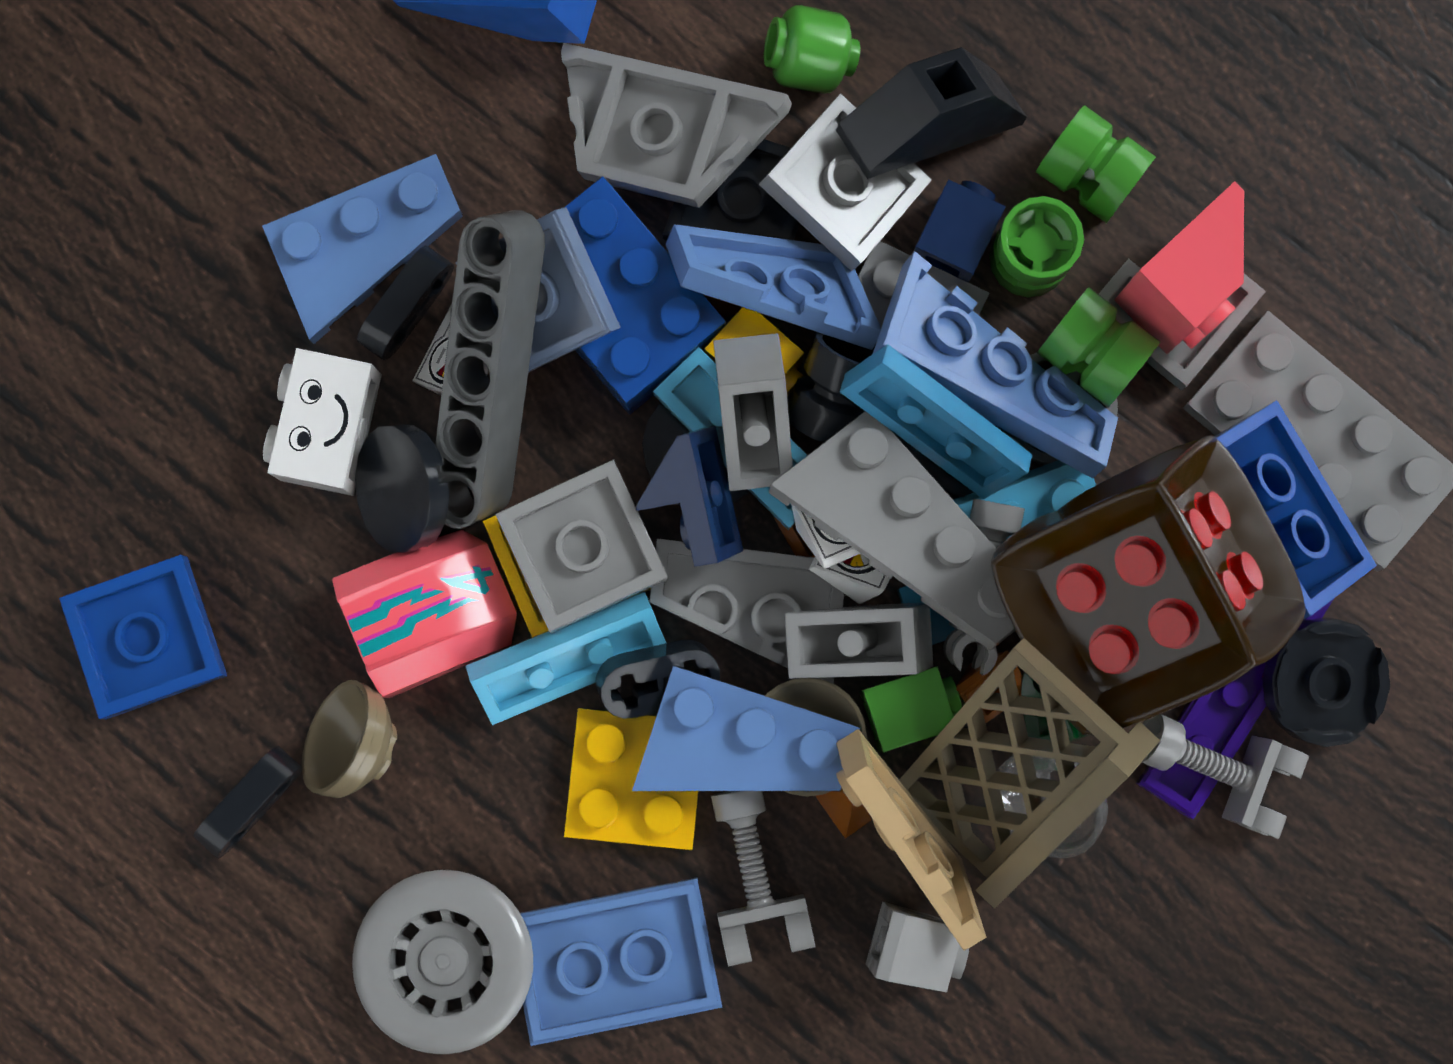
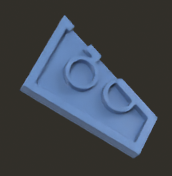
[262,154,463,344]
[666,224,881,350]
[632,666,860,791]

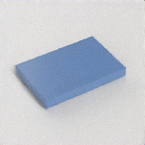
[520,877,722,1046]

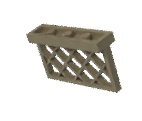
[899,638,1160,909]

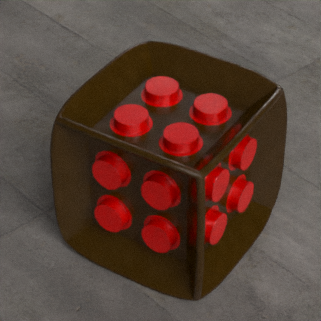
[991,436,1306,735]

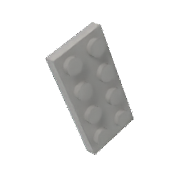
[1183,311,1453,572]

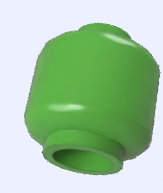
[764,5,860,94]

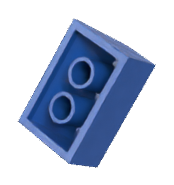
[1214,400,1377,619]

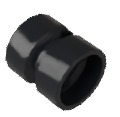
[788,332,876,443]

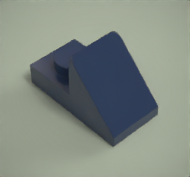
[636,425,743,567]

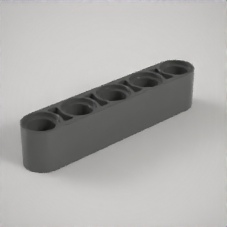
[435,210,545,529]

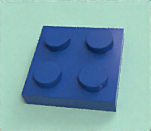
[59,555,228,720]

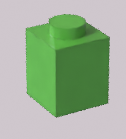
[859,666,962,752]

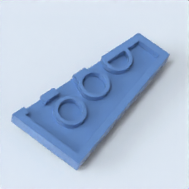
[873,251,1118,479]

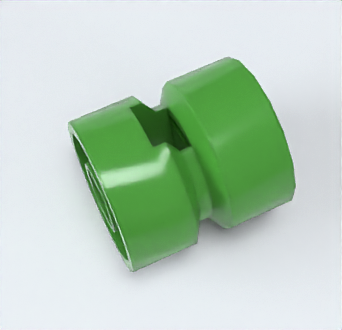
[1036,105,1156,224]
[989,196,1084,297]
[1037,287,1161,407]

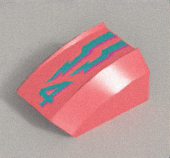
[332,530,517,698]

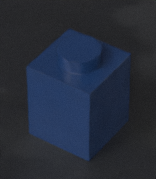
[914,179,1006,283]

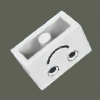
[263,348,382,496]

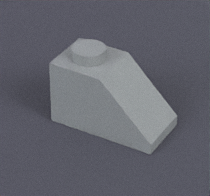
[713,333,793,491]
[785,603,933,679]
[866,901,969,992]

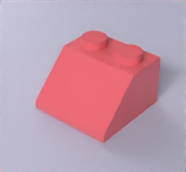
[1114,181,1244,354]

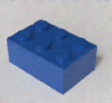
[564,176,726,415]

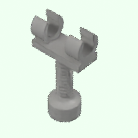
[943,499,1025,675]
[1142,714,1309,839]
[711,791,816,967]

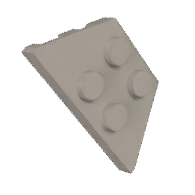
[561,43,792,208]

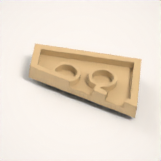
[836,729,987,951]

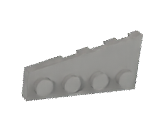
[769,411,1015,650]

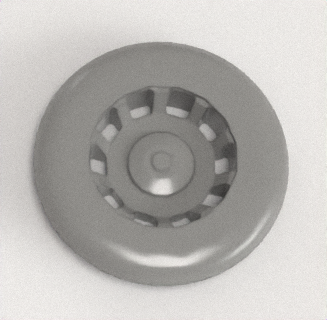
[352,870,533,1054]

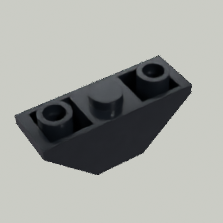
[836,47,1027,179]

